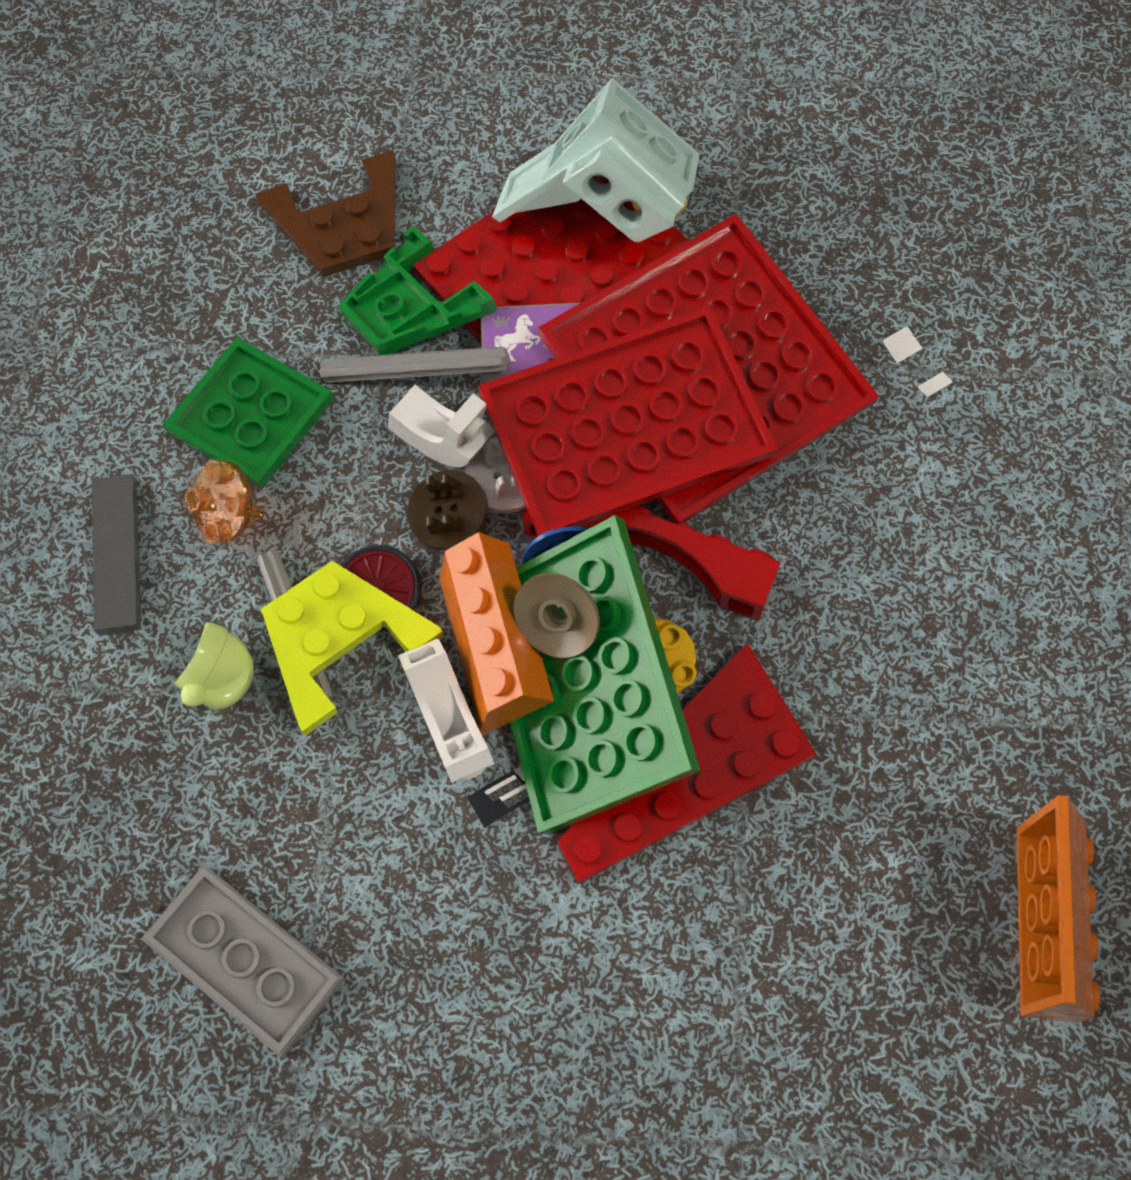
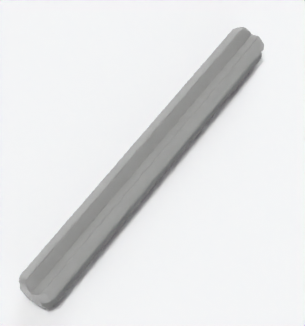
[319,347,510,383]

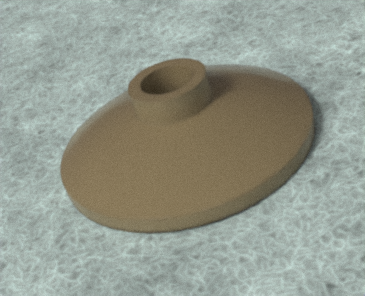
[514,573,600,658]

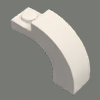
[388,385,495,467]
[398,639,495,783]

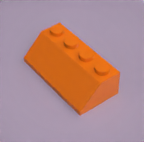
[439,532,554,735]

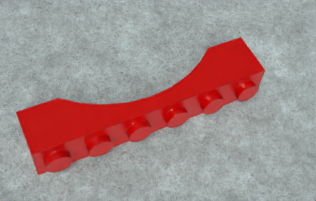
[522,506,781,621]

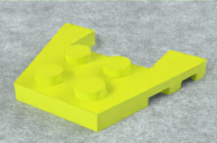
[261,561,443,737]

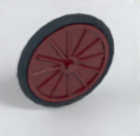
[340,545,421,631]

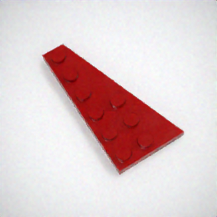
[557,643,816,884]

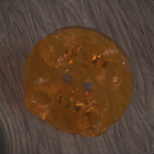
[185,460,263,543]

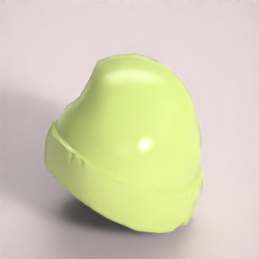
[175,622,254,710]

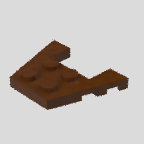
[255,150,397,277]

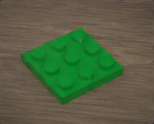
[163,337,334,490]

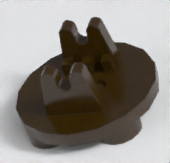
[407,470,489,551]

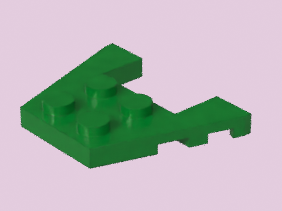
[338,226,498,355]

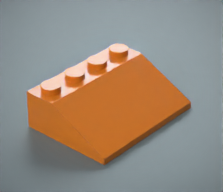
[1017,795,1100,1023]

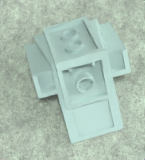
[492,78,700,242]

